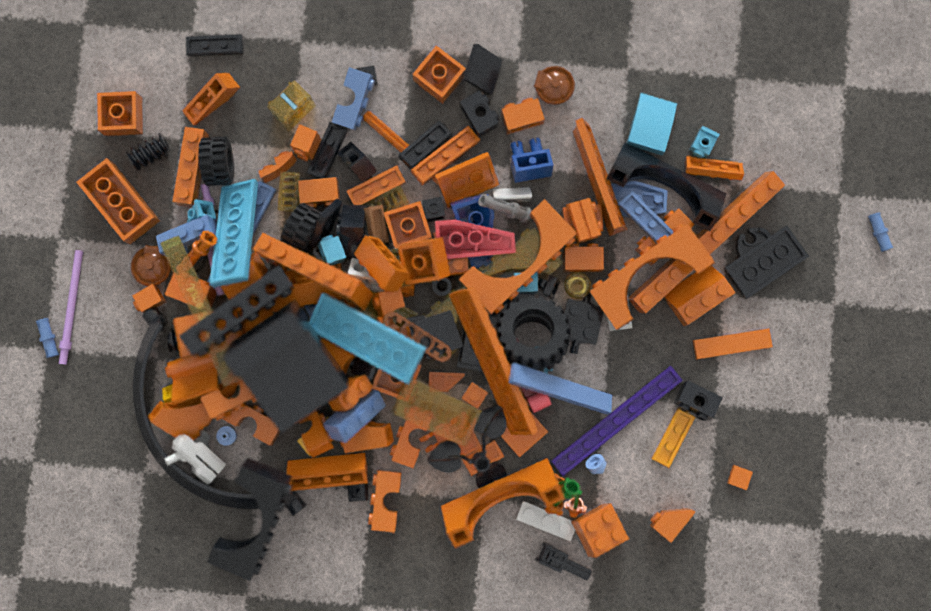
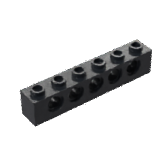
[178,266,295,357]

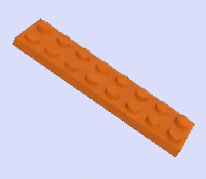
[449,287,538,435]

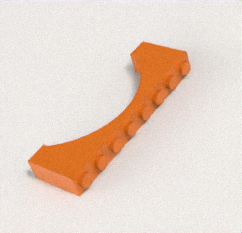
[148,298,274,440]

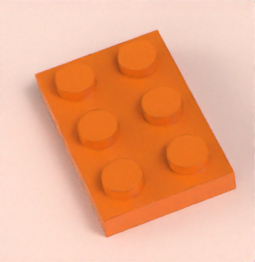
[435,152,499,207]

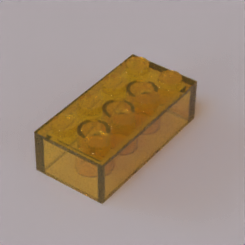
[391,378,481,447]

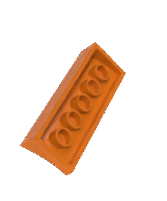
[573,118,627,236]

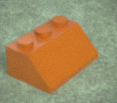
[664,266,736,326]

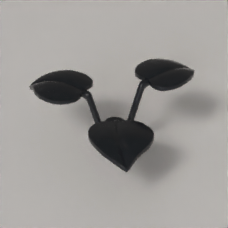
[427,406,507,488]

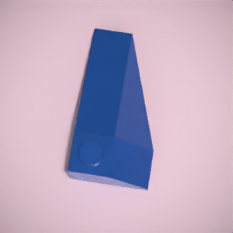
[450,194,494,275]

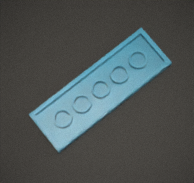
[210,179,258,288]
[309,293,426,384]

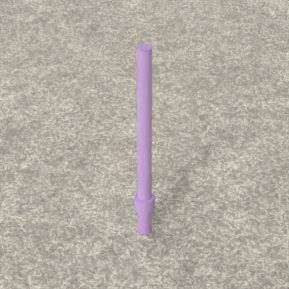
[59,250,83,365]

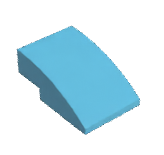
[626,93,677,155]

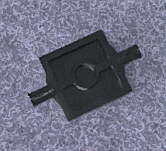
[563,290,604,354]

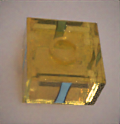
[267,80,315,132]

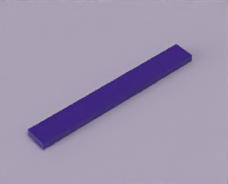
[551,366,683,476]

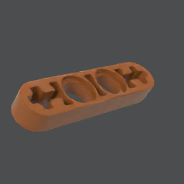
[383,312,451,362]

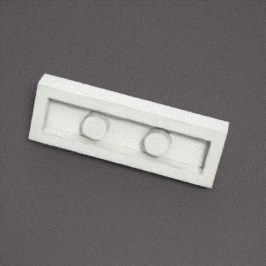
[516,501,575,541]

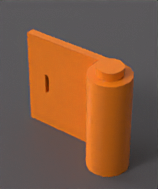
[165,354,219,405]

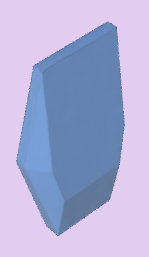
[611,181,668,218]

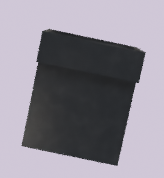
[221,299,349,433]

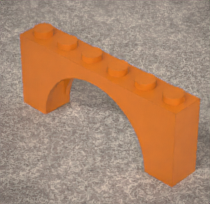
[459,199,577,314]
[590,224,715,330]
[253,233,374,311]
[320,338,394,453]
[441,458,565,548]

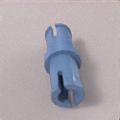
[868,212,893,252]
[36,318,59,358]

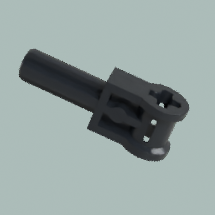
[535,542,592,580]

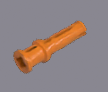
[176,231,217,274]

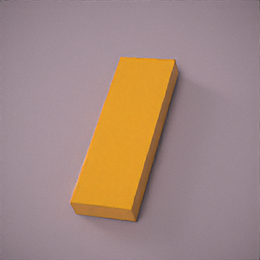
[651,408,695,468]

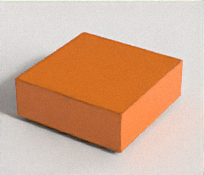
[727,465,753,490]

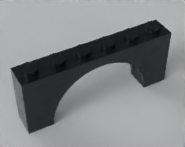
[606,142,727,231]
[207,457,292,581]

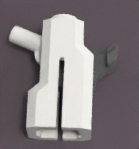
[165,429,226,485]

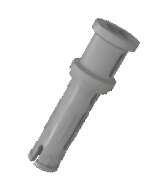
[478,194,532,223]

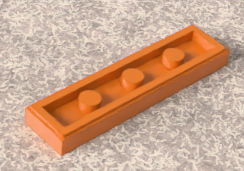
[410,125,481,186]
[693,329,773,359]

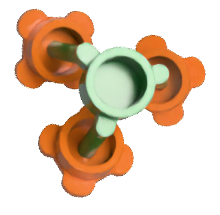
[545,473,587,518]

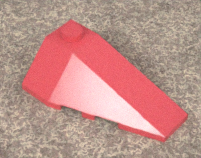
[435,220,516,259]

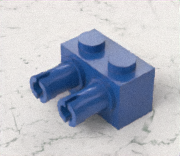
[510,138,554,183]

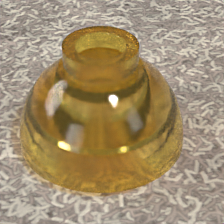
[564,272,591,299]

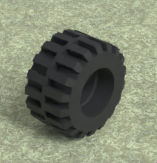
[198,136,234,186]
[280,203,322,253]

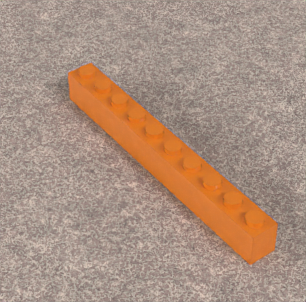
[627,171,785,314]

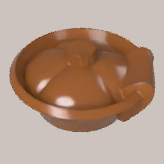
[534,66,575,105]
[131,245,171,286]

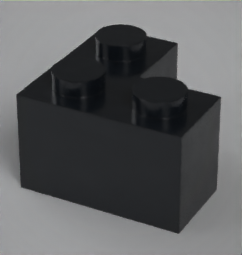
[336,205,366,259]

